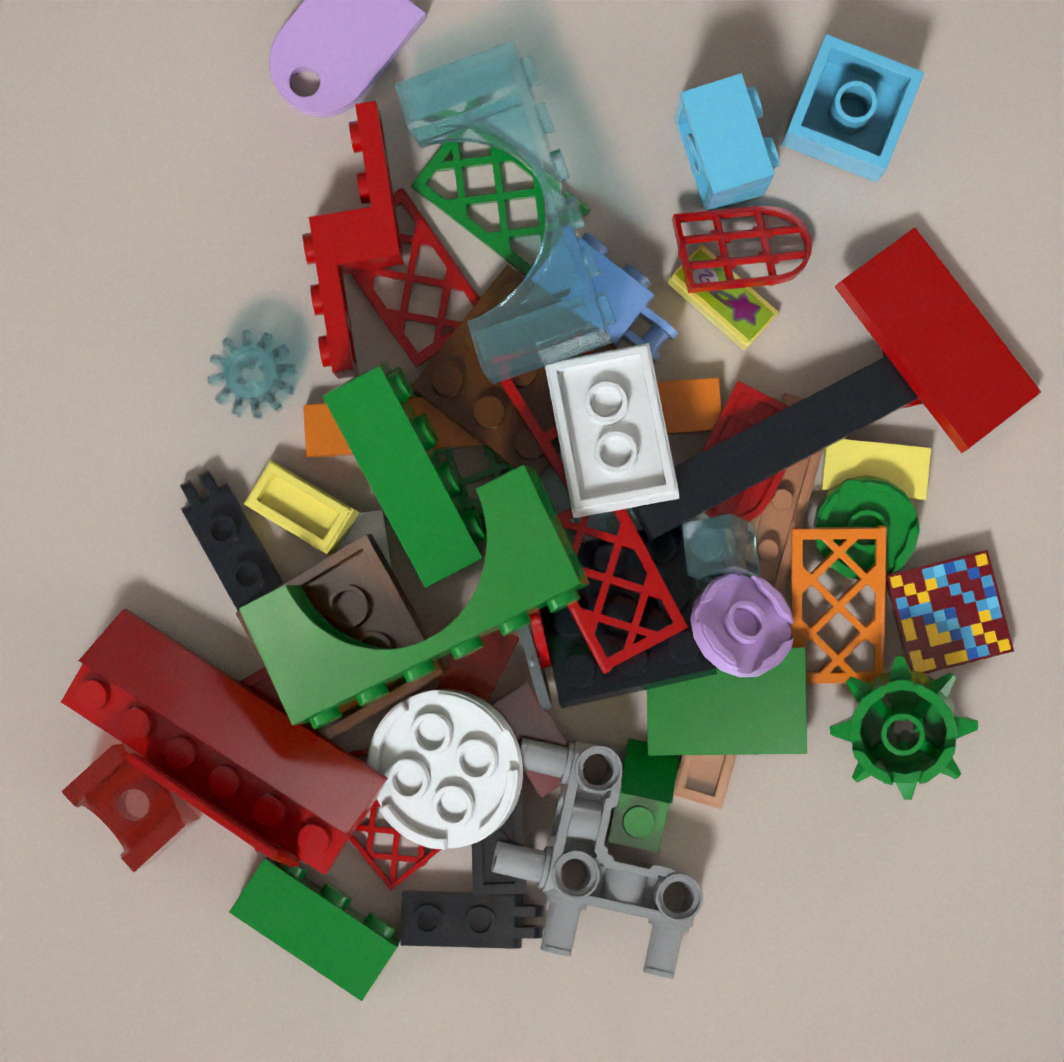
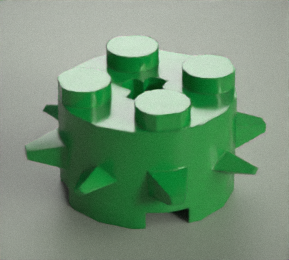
[830,655,978,800]

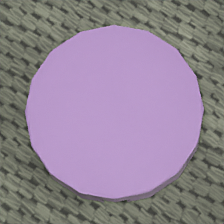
[690,572,794,677]

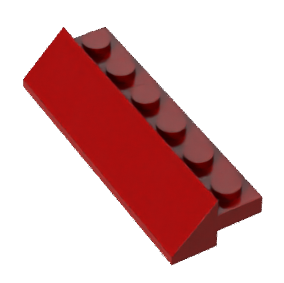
[61,609,389,875]

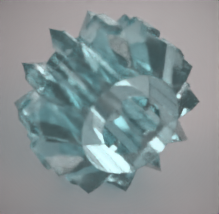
[207,330,298,420]

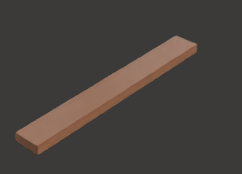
[674,393,823,809]

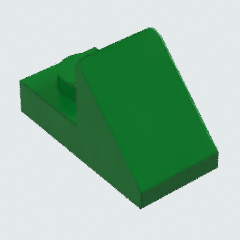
[607,738,679,853]

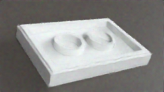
[544,343,679,518]

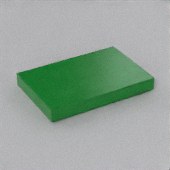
[647,648,807,756]

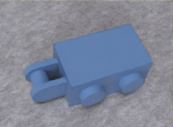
[532,231,678,363]

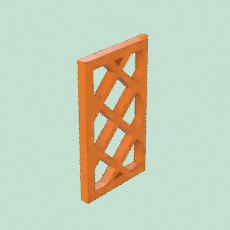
[790,525,887,684]

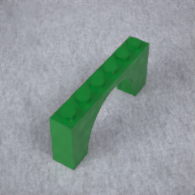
[239,465,590,729]

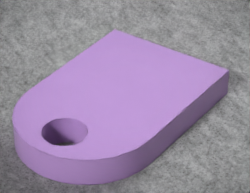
[269,0,426,117]

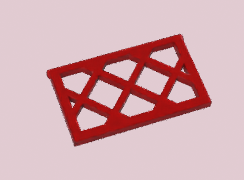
[350,188,480,368]
[557,507,688,674]

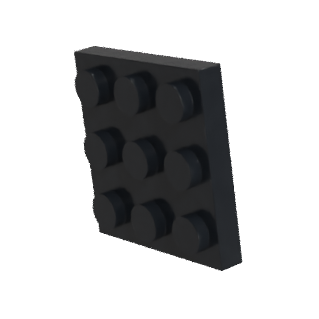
[540,524,717,708]

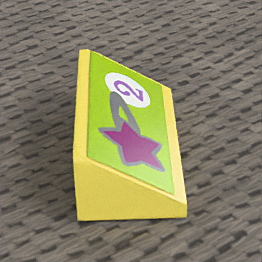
[667,244,779,352]

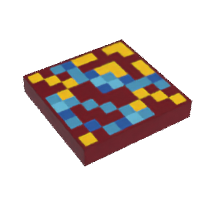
[886,550,1014,674]

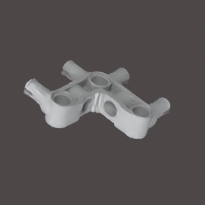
[491,737,703,979]

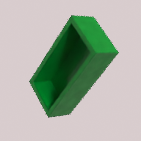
[322,360,487,588]

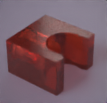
[61,743,200,872]

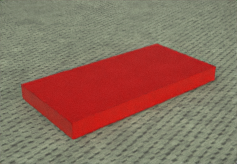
[834,227,1041,454]

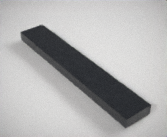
[632,356,919,541]

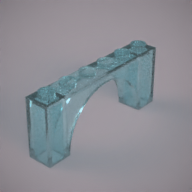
[395,40,617,384]

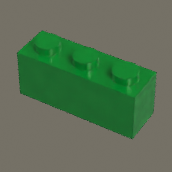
[229,857,400,1001]

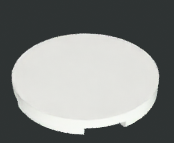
[367,689,523,850]

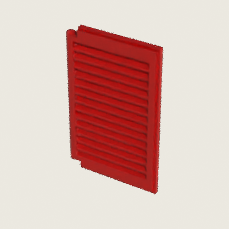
[126,752,301,868]

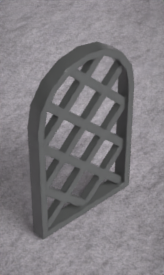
[519,624,553,711]

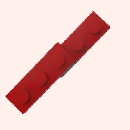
[302,101,405,379]

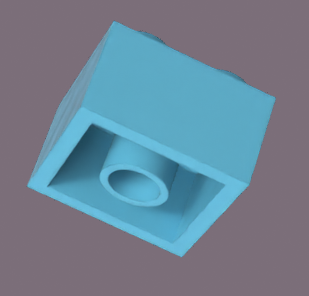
[781,34,925,183]
[674,73,779,211]

